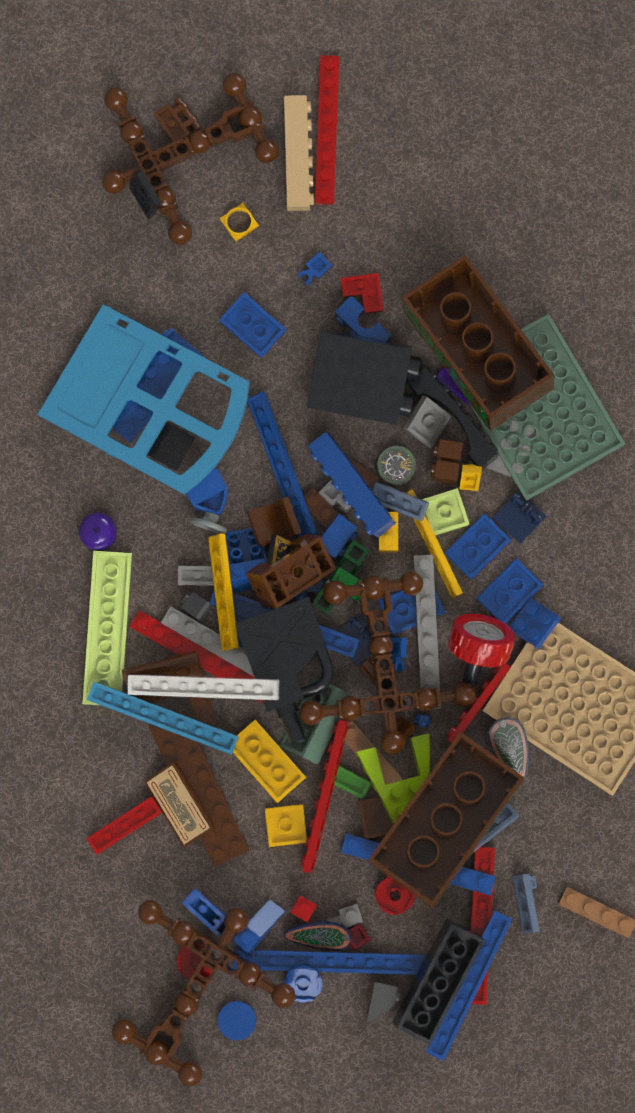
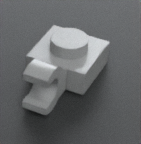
[319,479,351,513]
[327,904,363,928]

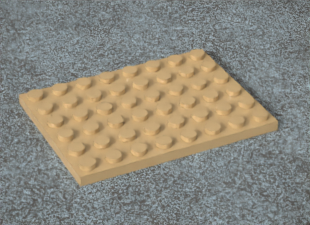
[482,623,635,796]

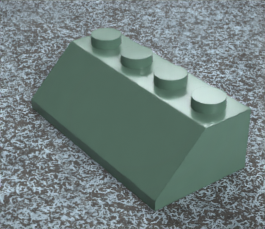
[279,677,351,765]

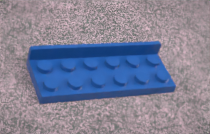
[112,328,204,443]

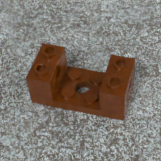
[246,534,336,609]

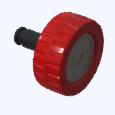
[448,614,515,687]

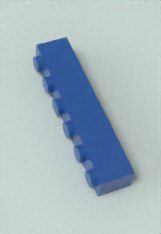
[309,432,396,537]

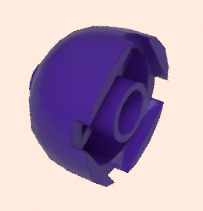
[79,513,117,551]

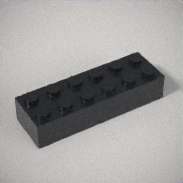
[392,918,485,1045]

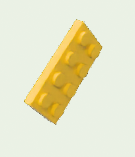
[233,720,306,803]

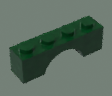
[312,540,370,616]

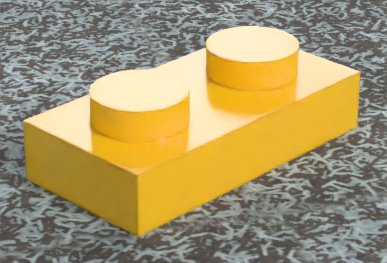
[459,464,482,491]

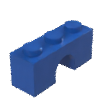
[335,296,392,341]

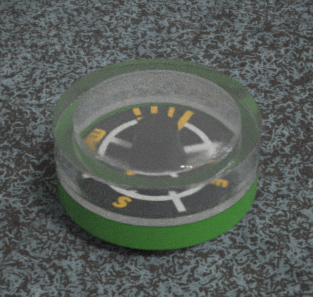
[377,446,416,486]

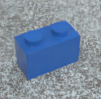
[321,514,358,560]

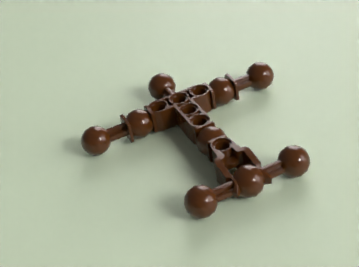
[102,73,279,245]
[299,571,476,755]
[112,900,296,1086]

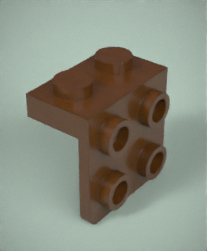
[247,497,301,547]

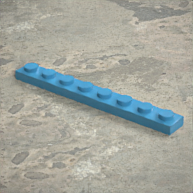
[87,682,239,755]

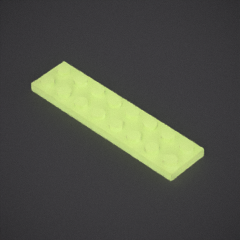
[83,551,132,706]

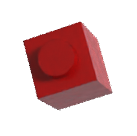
[291,895,317,922]

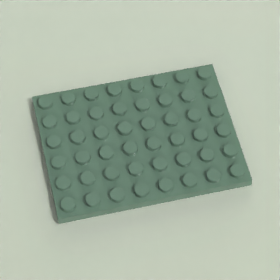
[463,314,625,501]

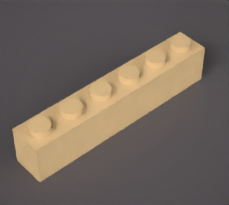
[284,95,314,211]

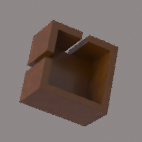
[430,439,463,485]

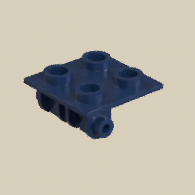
[493,491,547,544]
[339,613,371,666]

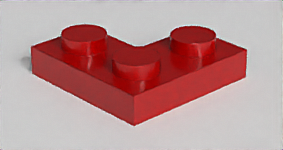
[341,273,384,314]

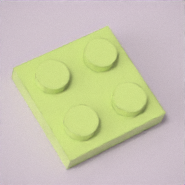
[422,488,470,536]

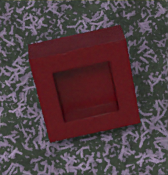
[349,923,371,951]

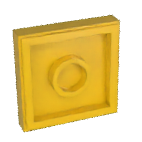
[265,804,307,847]

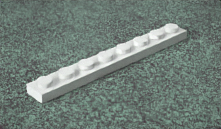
[128,675,279,700]

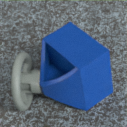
[186,468,229,534]

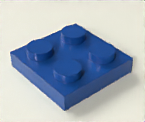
[509,598,561,650]

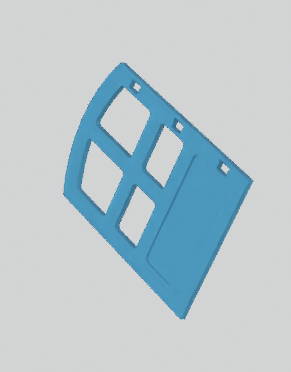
[38,304,250,495]

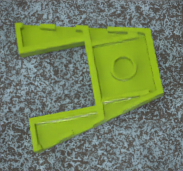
[355,733,430,823]

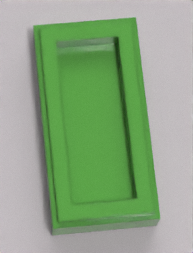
[334,765,372,800]

